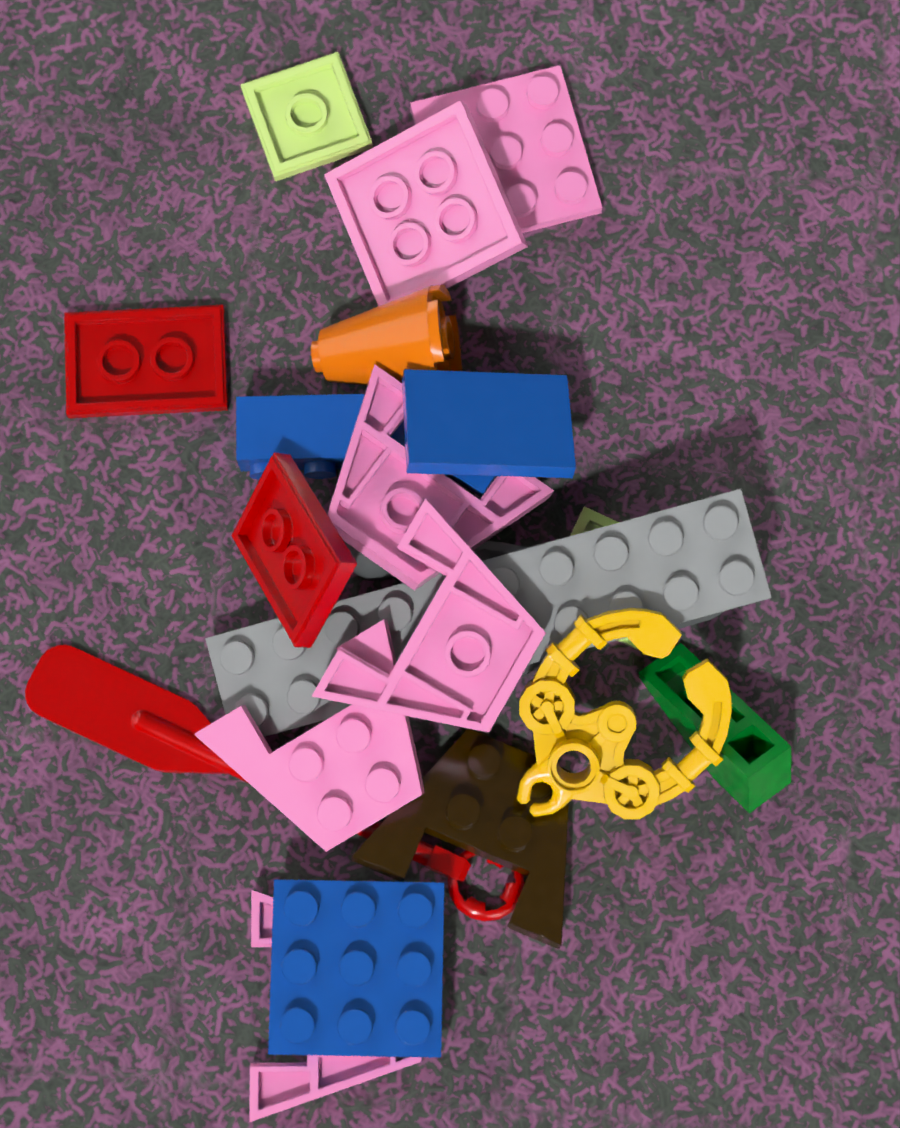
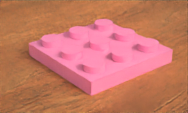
[410,65,603,233]
[324,100,528,306]

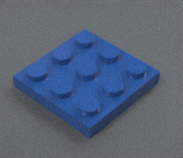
[268,879,444,1058]

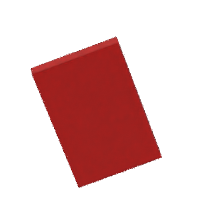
[64,305,228,419]
[231,453,357,648]

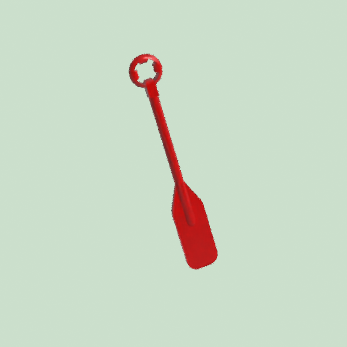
[25,644,525,922]

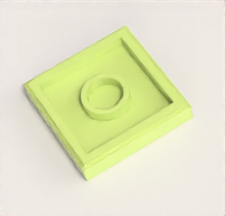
[240,52,373,181]

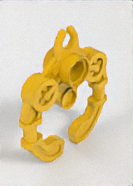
[516,608,732,819]

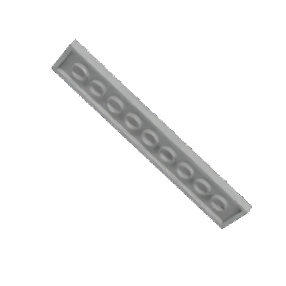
[205,489,772,737]

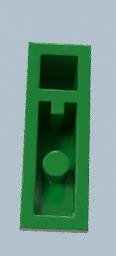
[639,643,791,814]

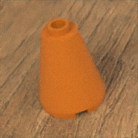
[311,284,462,385]

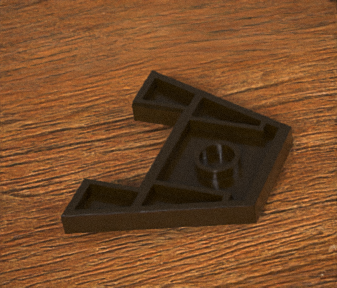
[351,728,570,949]

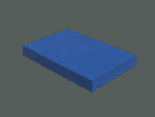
[402,369,576,478]

